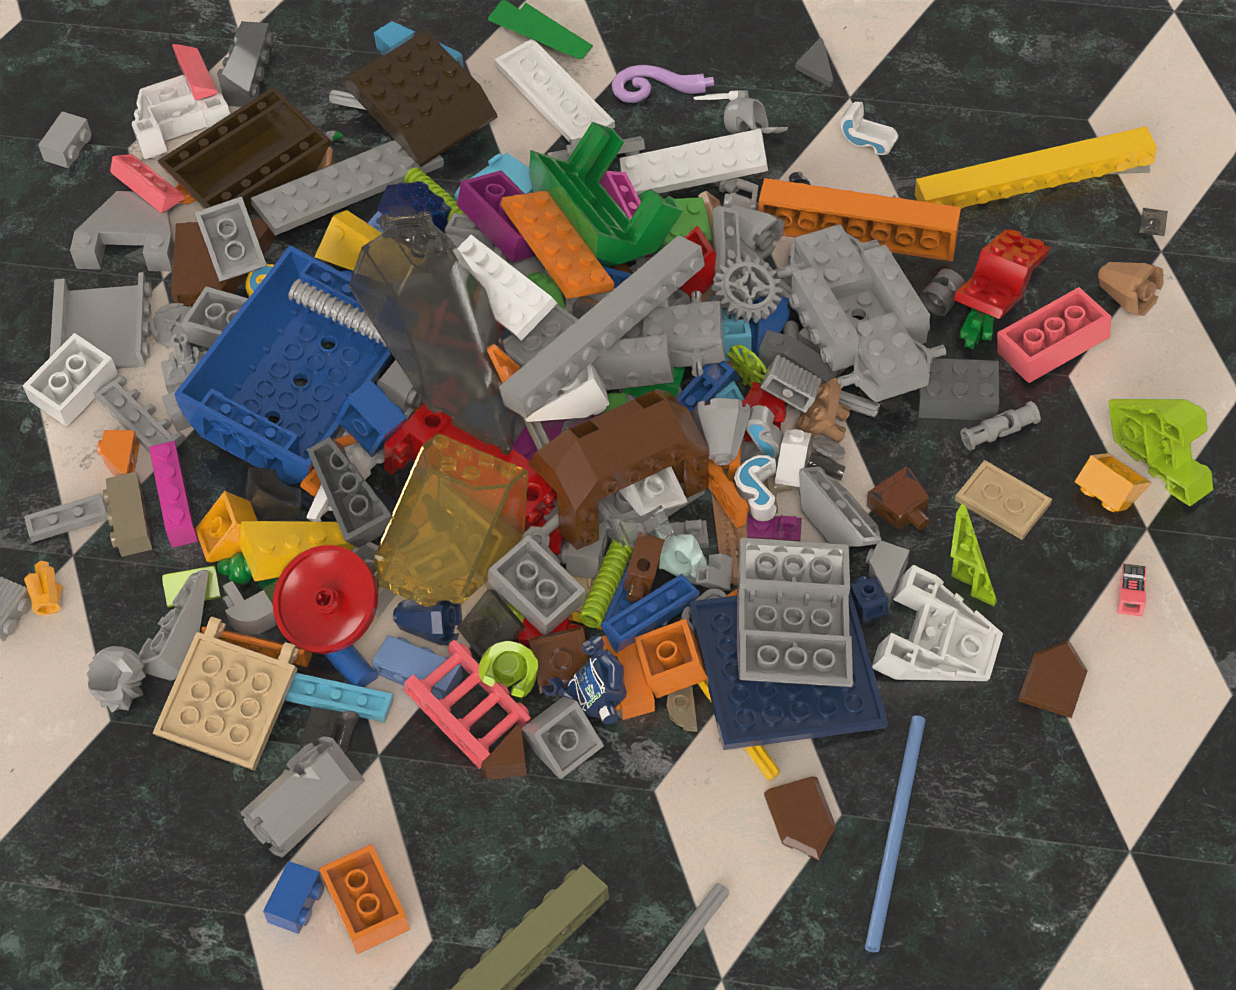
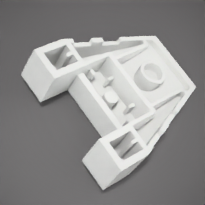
[132,75,230,159]
[872,565,1003,681]

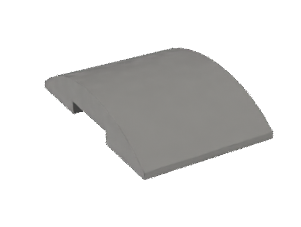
[737,538,853,687]

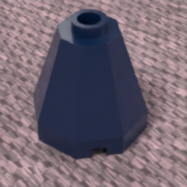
[393,587,462,645]

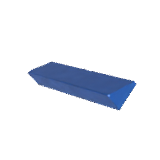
[601,574,700,653]

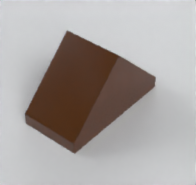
[481,725,527,780]

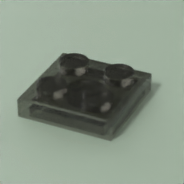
[457,589,526,658]

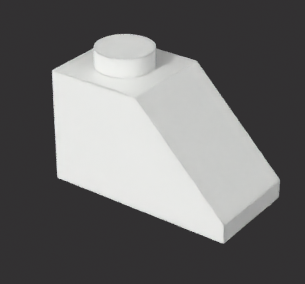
[775,429,811,487]

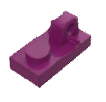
[747,514,802,542]

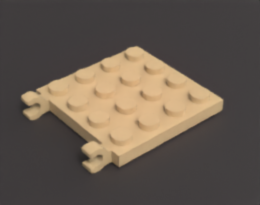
[153,616,299,771]

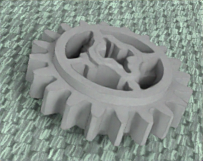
[711,255,783,324]

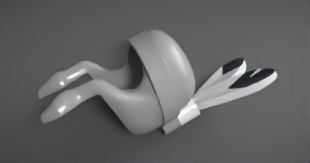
[694,90,788,134]

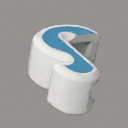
[840,102,898,155]
[734,455,777,521]

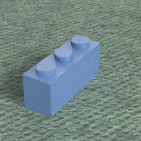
[372,635,463,699]

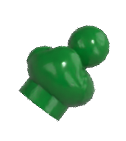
[217,552,253,585]

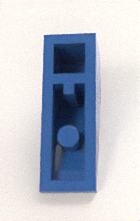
[749,296,790,359]
[677,361,739,413]

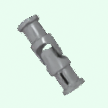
[960,401,1041,451]

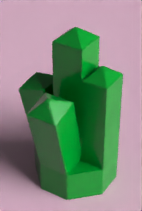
[959,308,996,349]

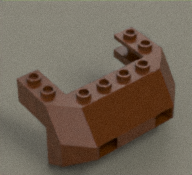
[528,389,709,550]

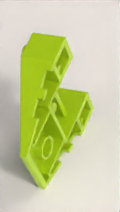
[1108,399,1213,506]

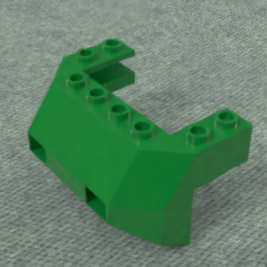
[529,122,683,267]

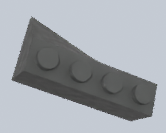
[217,21,274,107]
[307,437,394,548]

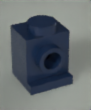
[850,576,889,622]

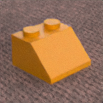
[1075,453,1152,512]
[195,491,258,563]

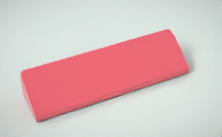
[172,44,217,100]
[110,154,185,213]

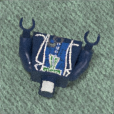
[542,636,627,724]

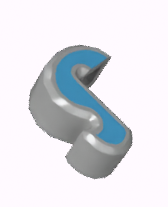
[740,405,783,463]

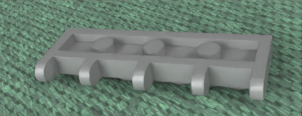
[94,375,185,453]

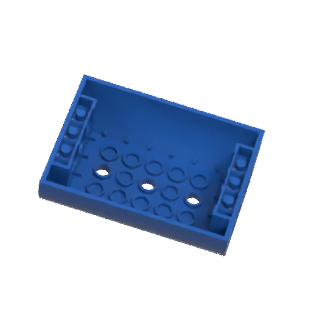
[174,245,420,485]

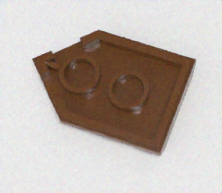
[1018,640,1088,718]
[764,776,836,861]

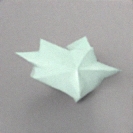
[655,529,708,585]

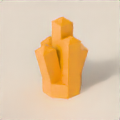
[24,560,63,616]

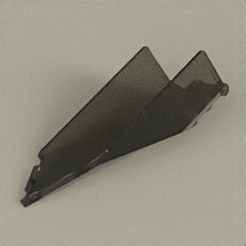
[349,211,517,455]

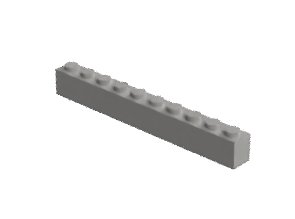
[499,235,705,418]

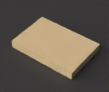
[955,460,1052,540]

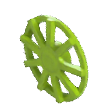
[727,344,767,387]

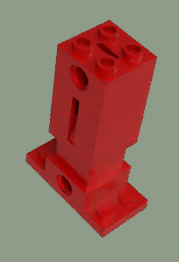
[384,375,558,536]

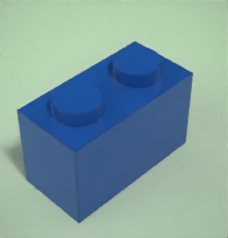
[263,861,324,934]

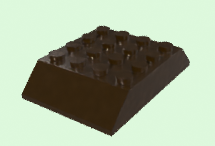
[339,29,498,167]
[158,87,331,215]

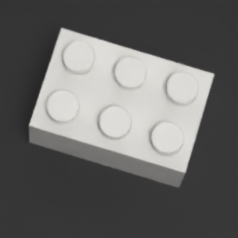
[23,333,118,427]

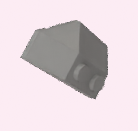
[799,466,881,546]

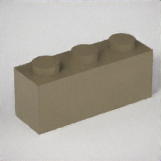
[103,472,153,557]

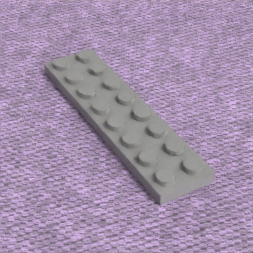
[251,140,444,236]

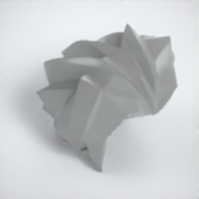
[87,646,146,713]

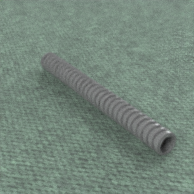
[288,279,503,400]

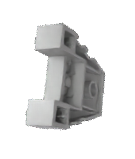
[70,191,174,272]

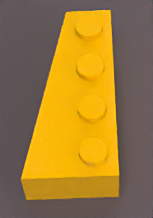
[239,521,355,581]

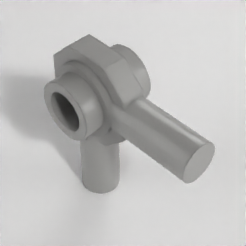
[521,514,561,564]

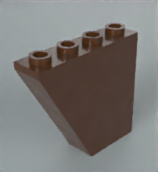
[171,218,277,307]

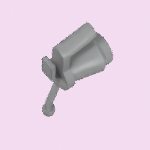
[723,178,759,211]

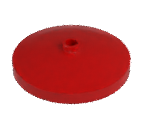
[273,545,378,654]

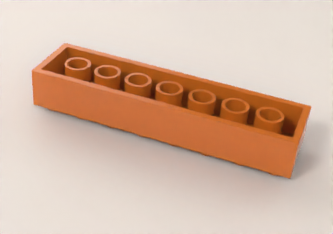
[759,178,961,262]

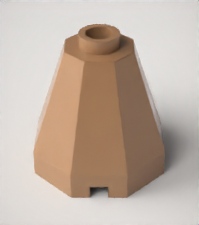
[1098,262,1164,316]

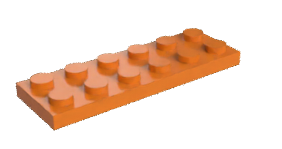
[501,191,614,299]

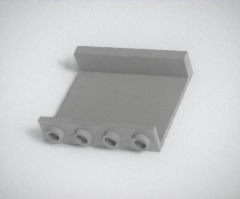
[50,272,152,369]

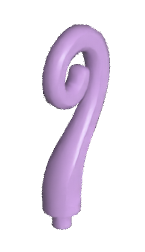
[612,65,714,103]

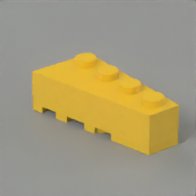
[315,210,426,286]

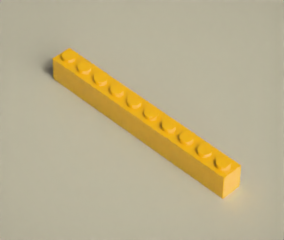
[915,126,1157,209]

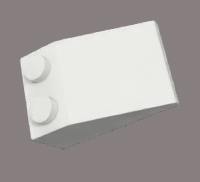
[524,363,609,422]
[619,466,687,516]

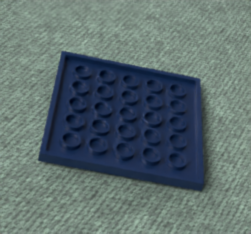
[689,590,888,750]

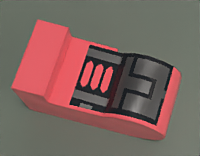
[1117,563,1146,616]

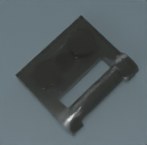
[298,707,360,755]

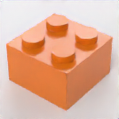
[634,619,707,698]

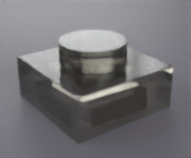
[1139,208,1168,236]

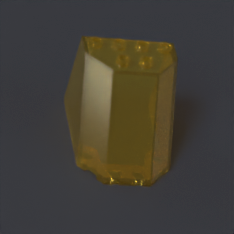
[373,433,528,607]

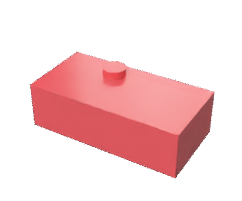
[997,287,1112,383]

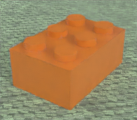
[319,844,410,954]

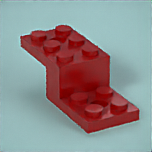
[953,229,1051,319]

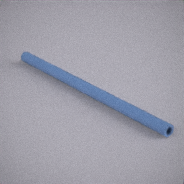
[865,716,926,952]

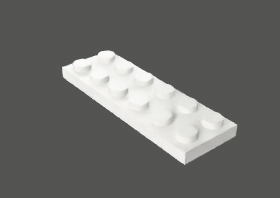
[495,39,615,142]
[620,129,768,195]
[436,235,557,341]

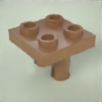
[796,378,850,443]

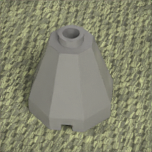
[728,205,784,260]
[694,398,750,465]

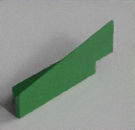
[488,0,593,59]

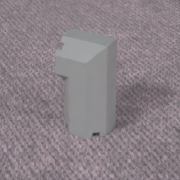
[241,736,365,857]

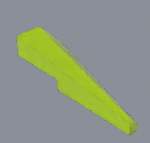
[950,504,997,606]

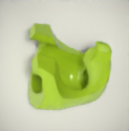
[479,641,539,698]

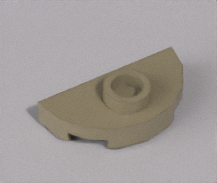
[667,686,697,732]

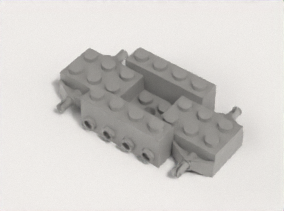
[775,224,946,402]
[565,288,725,390]

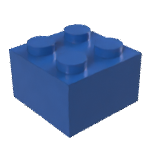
[336,380,407,457]

